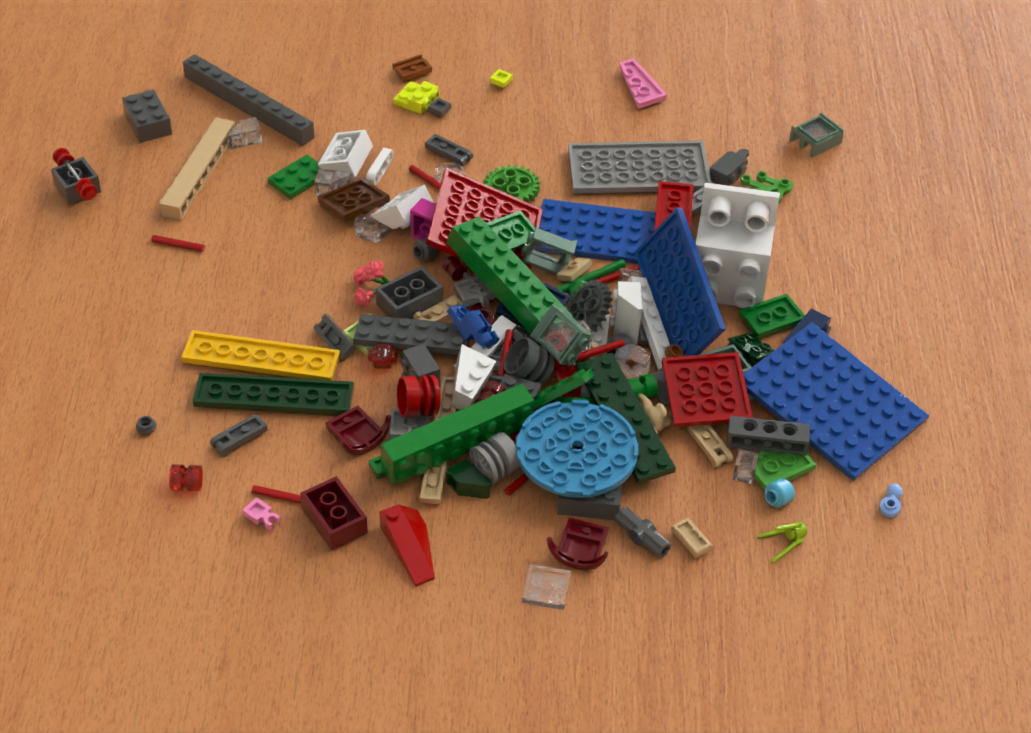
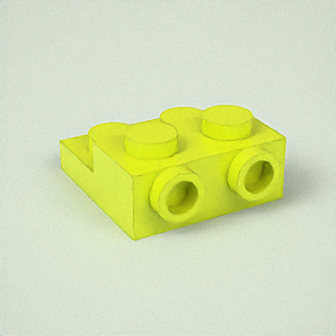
[393,81,440,115]

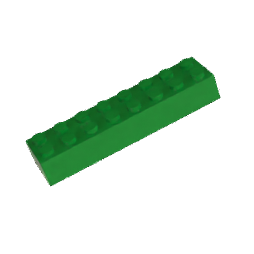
[447,216,573,344]
[381,384,535,485]

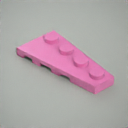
[619,58,667,109]

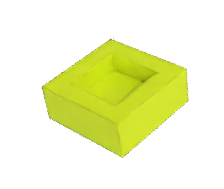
[490,69,513,88]

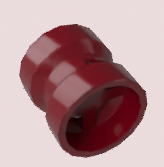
[442,256,467,281]

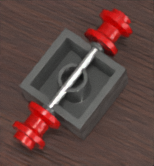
[51,148,101,204]

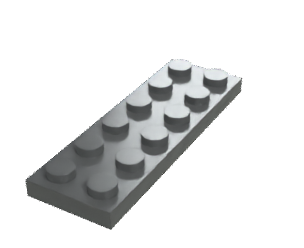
[353,314,470,355]

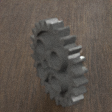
[565,279,613,335]

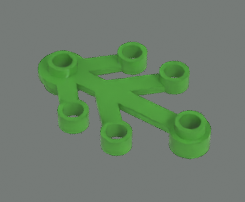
[740,171,793,204]

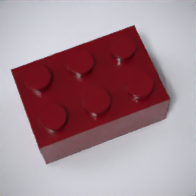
[300,476,368,550]

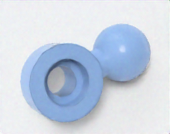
[879,484,903,518]

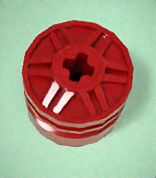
[397,375,441,418]

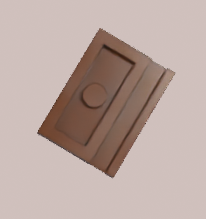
[392,54,432,82]

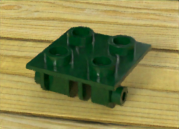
[728,333,774,367]

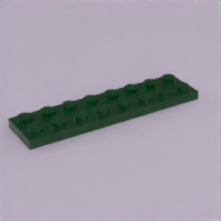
[576,353,676,484]
[193,373,354,415]

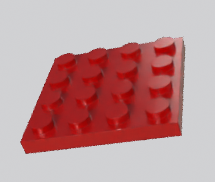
[661,352,753,428]

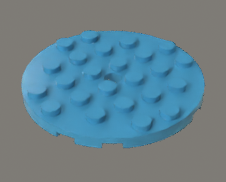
[516,400,638,498]

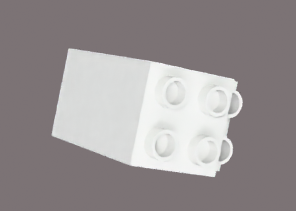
[695,183,780,309]

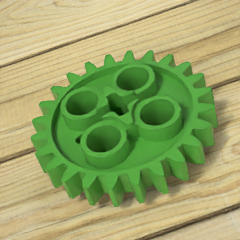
[484,164,540,203]

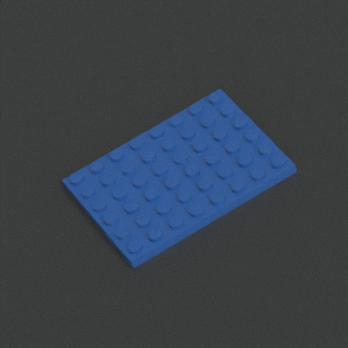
[743,322,929,481]

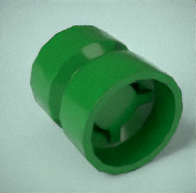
[628,373,659,402]

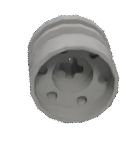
[469,432,521,485]

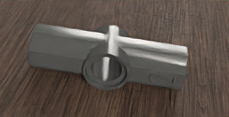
[614,507,671,558]

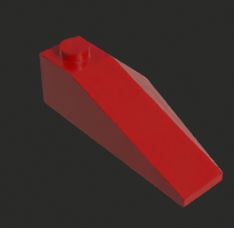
[379,504,435,587]

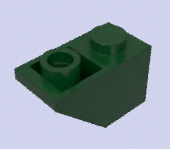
[446,459,491,499]

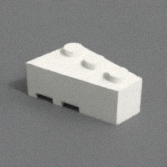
[450,344,496,410]

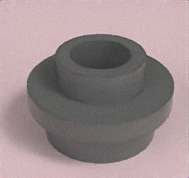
[136,416,156,435]

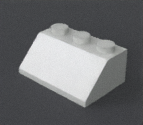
[318,130,373,179]
[371,184,434,229]
[610,281,642,347]

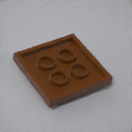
[317,177,390,221]

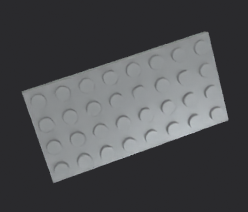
[568,141,711,194]

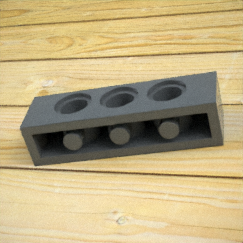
[727,416,810,455]

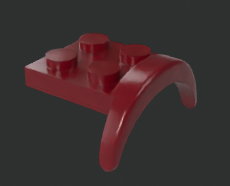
[325,406,391,455]
[547,517,609,570]

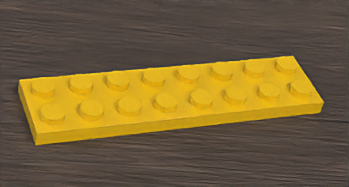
[181,330,340,380]

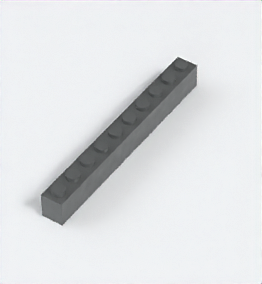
[183,54,315,146]

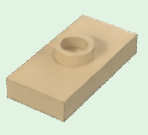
[556,258,593,282]
[671,517,713,558]

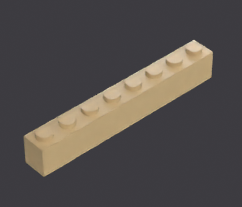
[159,117,236,221]

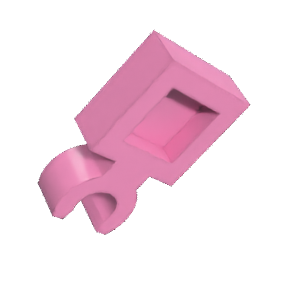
[242,498,280,530]

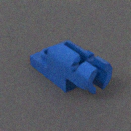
[447,305,499,350]

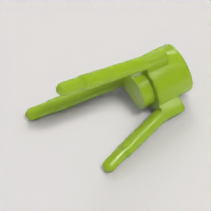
[758,521,807,563]

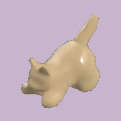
[638,394,670,433]

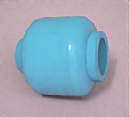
[764,478,795,508]

